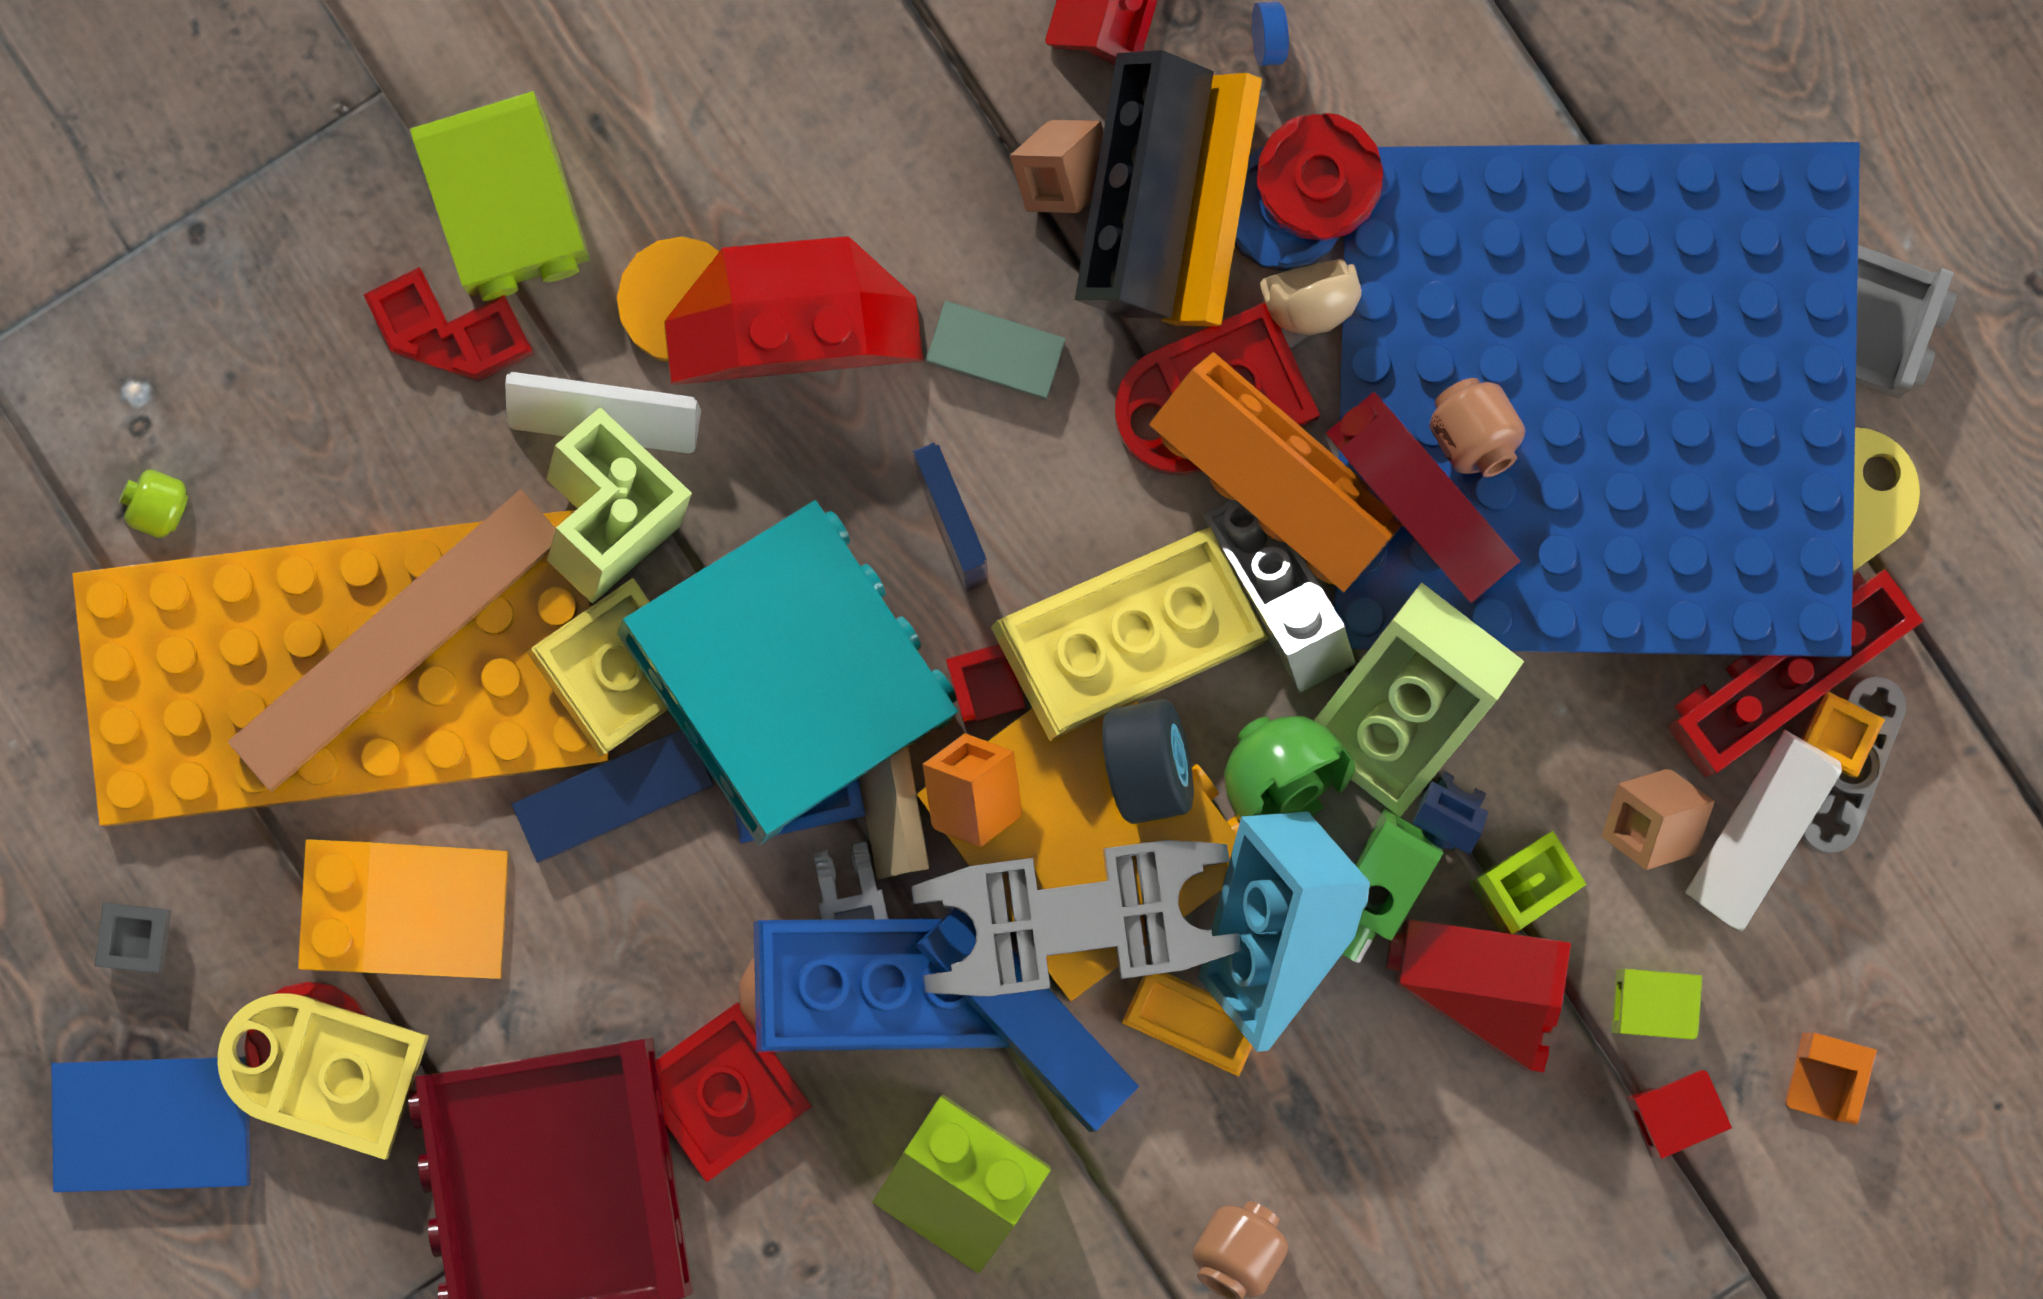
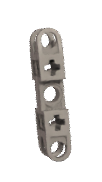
[911,840,1242,997]

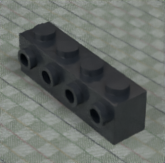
[1074,50,1214,318]

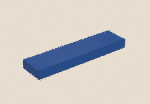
[915,908,1139,1132]

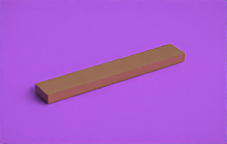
[228,489,556,792]

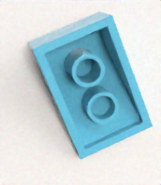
[1198,812,1370,1052]

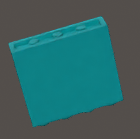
[617,500,958,846]

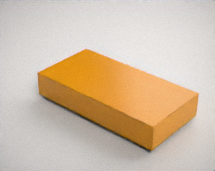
[1122,964,1253,1077]

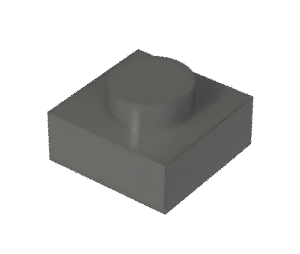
[94,902,172,974]

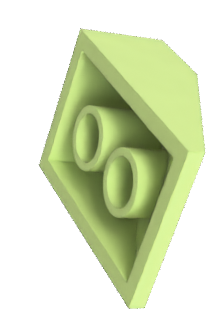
[1313,582,1524,817]

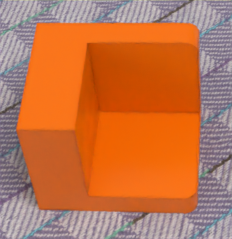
[923,733,1022,847]
[1785,1033,1877,1125]

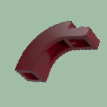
[1326,392,1520,603]

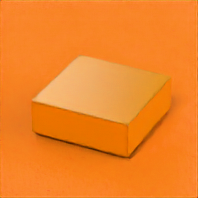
[1801,692,1885,778]

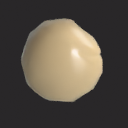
[1260,259,1361,336]

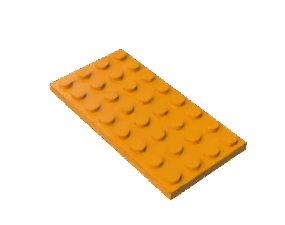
[72,509,610,827]

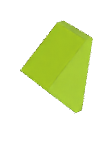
[1468,830,1587,934]

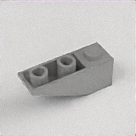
[1203,500,1356,693]

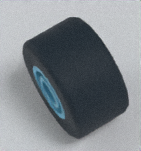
[1102,699,1194,824]

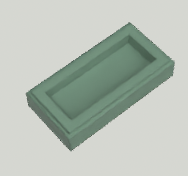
[926,300,1066,401]

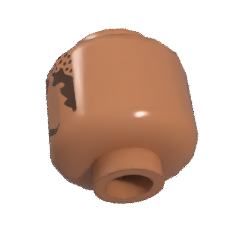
[1429,378,1526,477]

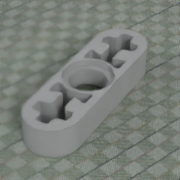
[1801,677,1906,854]

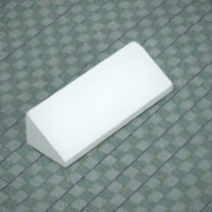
[505,372,701,454]
[1685,730,1842,932]

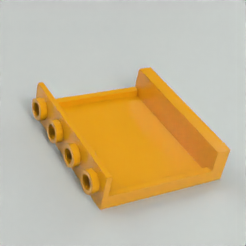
[917,702,1240,1002]

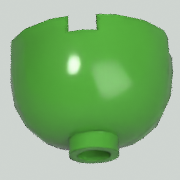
[1224,716,1355,821]

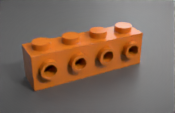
[1149,352,1403,592]

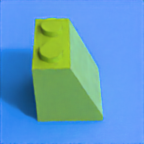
[410,91,591,301]
[872,1095,1051,1274]

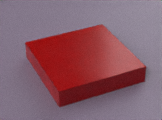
[656,1002,813,1182]

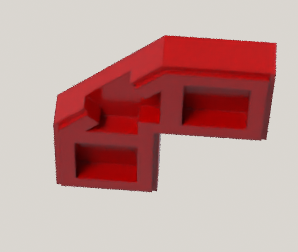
[363,267,534,382]

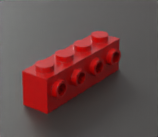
[1667,569,1924,778]

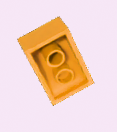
[298,839,509,979]

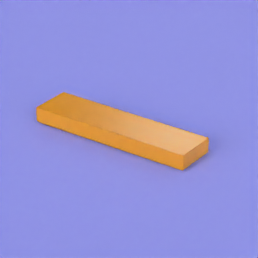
[1162,73,1262,326]

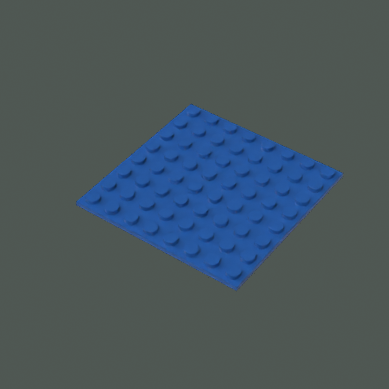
[1334,142,1860,657]

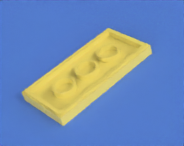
[991,527,1269,741]

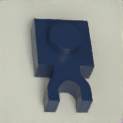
[1412,771,1488,855]

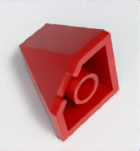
[1386,920,1571,1073]

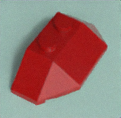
[664,236,923,385]

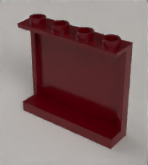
[409,1038,693,1299]

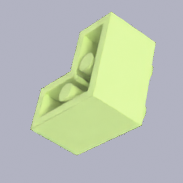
[546,407,692,604]

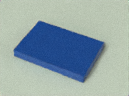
[51,1056,251,1192]

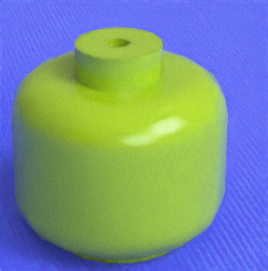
[119,469,188,538]

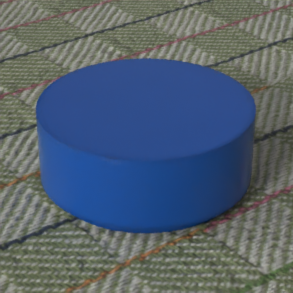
[1252,1,1289,66]

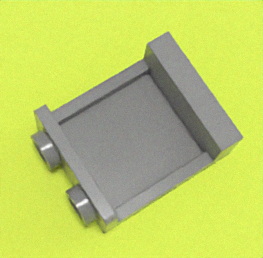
[1856,245,1957,398]

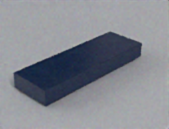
[511,730,714,863]

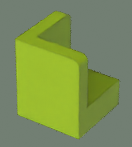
[1611,969,1703,1040]

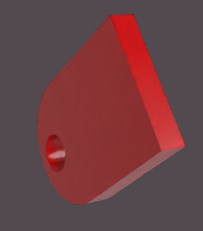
[1115,302,1320,475]

